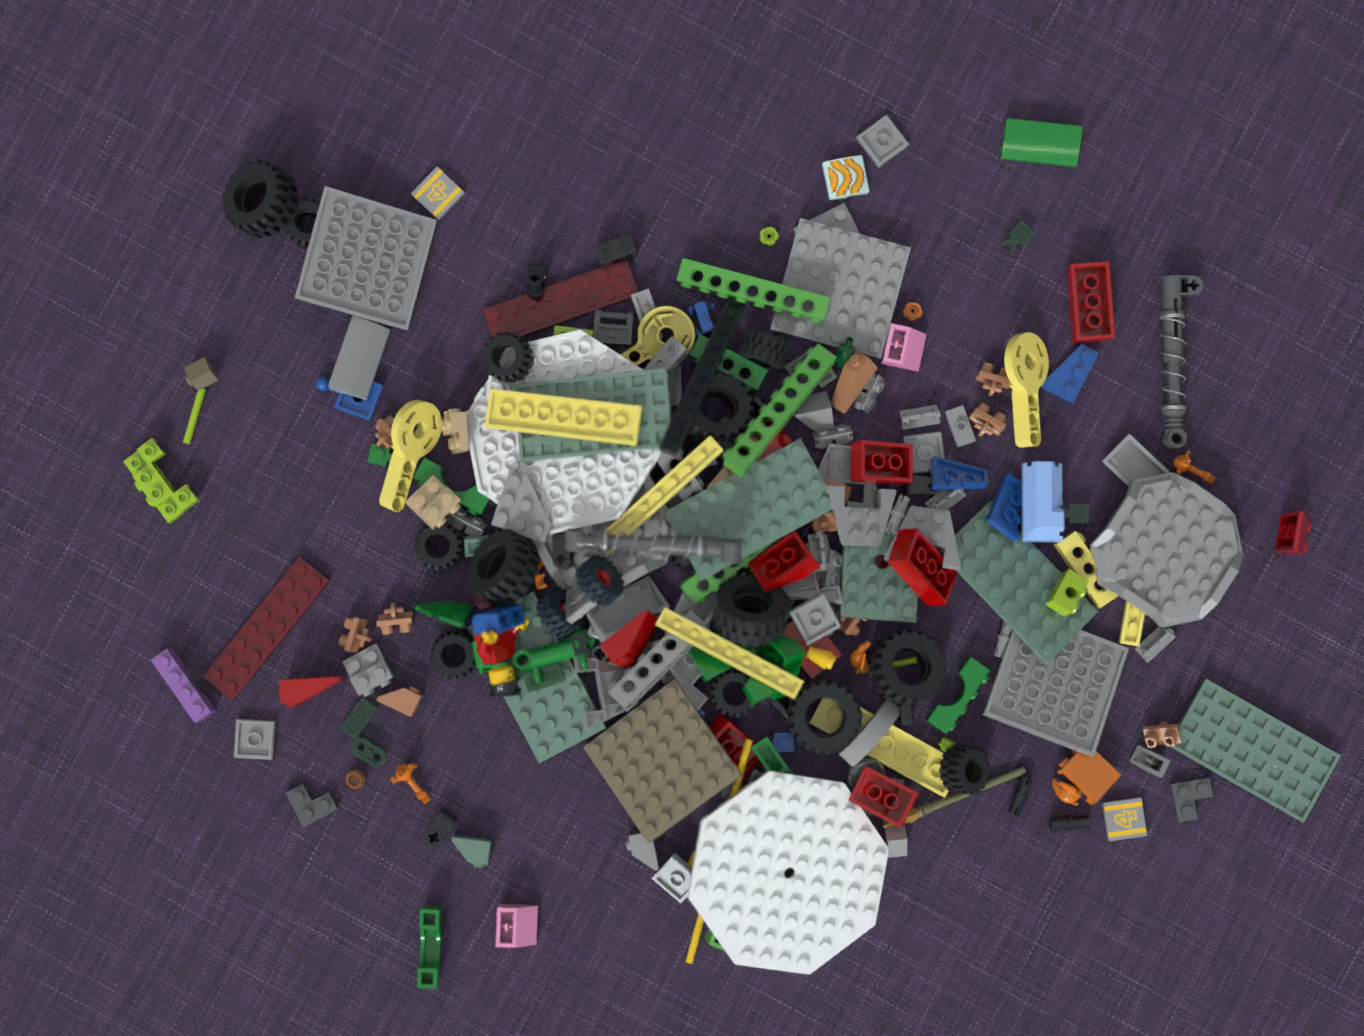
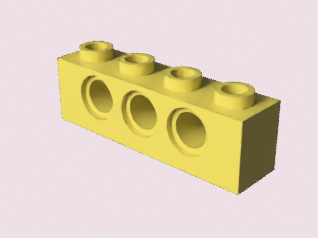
[1053,531,1118,608]

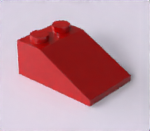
[1275,511,1311,555]
[748,530,820,592]
[600,609,659,669]
[279,675,345,707]
[709,713,760,781]
[848,766,919,828]

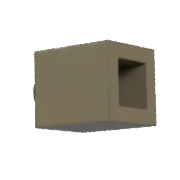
[184,357,218,391]

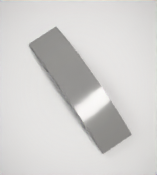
[839,699,901,767]

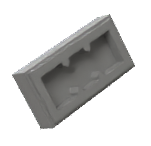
[944,405,976,448]

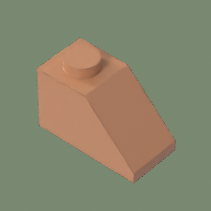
[376,686,424,717]

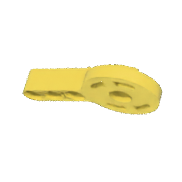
[619,306,695,365]
[1004,332,1049,448]
[379,400,441,512]

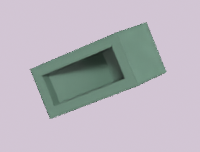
[452,835,493,868]

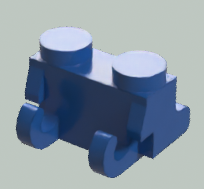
[687,301,717,337]

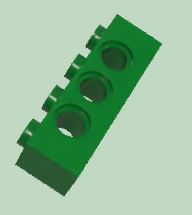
[689,334,768,393]

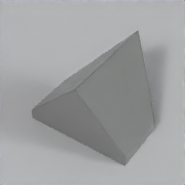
[794,391,834,432]

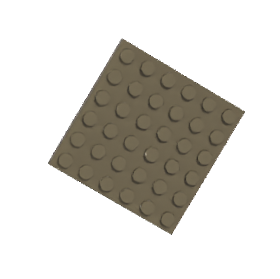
[583,679,742,843]

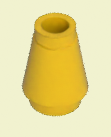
[806,647,836,670]

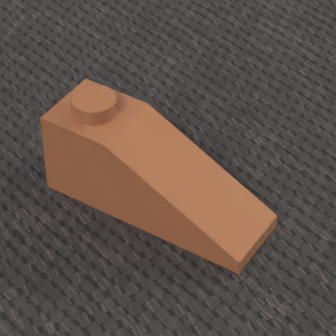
[830,350,878,414]

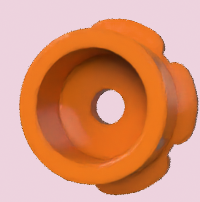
[903,302,922,321]

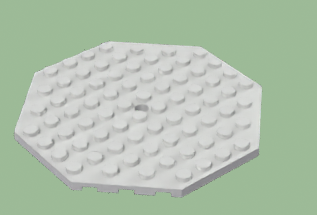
[466,330,662,535]
[687,770,889,975]

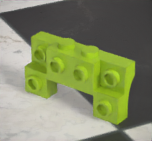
[123,438,200,523]

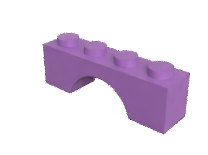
[151,648,216,723]

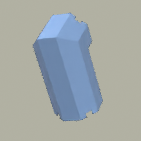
[1021,461,1064,542]

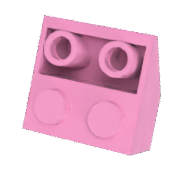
[881,323,927,372]
[496,904,538,948]

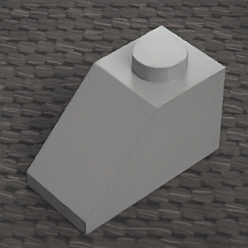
[626,832,659,871]

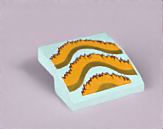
[822,155,869,200]

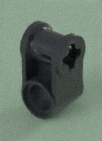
[526,264,547,298]
[904,475,942,495]
[552,533,574,570]
[425,808,458,847]

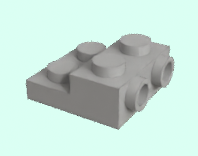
[342,643,395,697]

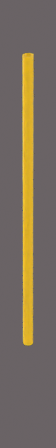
[685,738,753,964]

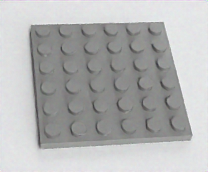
[294,186,437,331]
[770,218,911,359]
[983,630,1129,757]

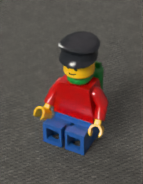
[471,604,529,697]

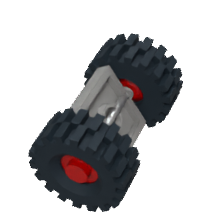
[536,555,625,639]

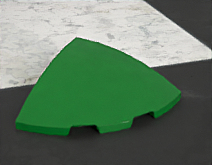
[413,600,475,628]

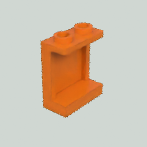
[1057,750,1121,805]

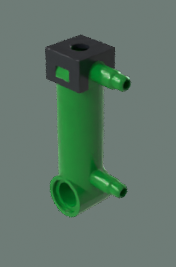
[513,633,592,683]

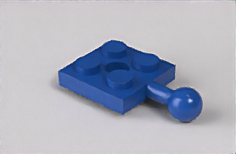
[316,376,384,422]

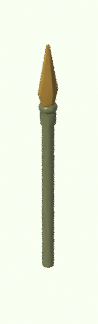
[883,766,1026,828]

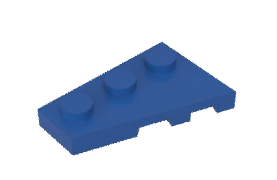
[1040,344,1099,404]
[931,456,988,490]
[985,473,1021,542]

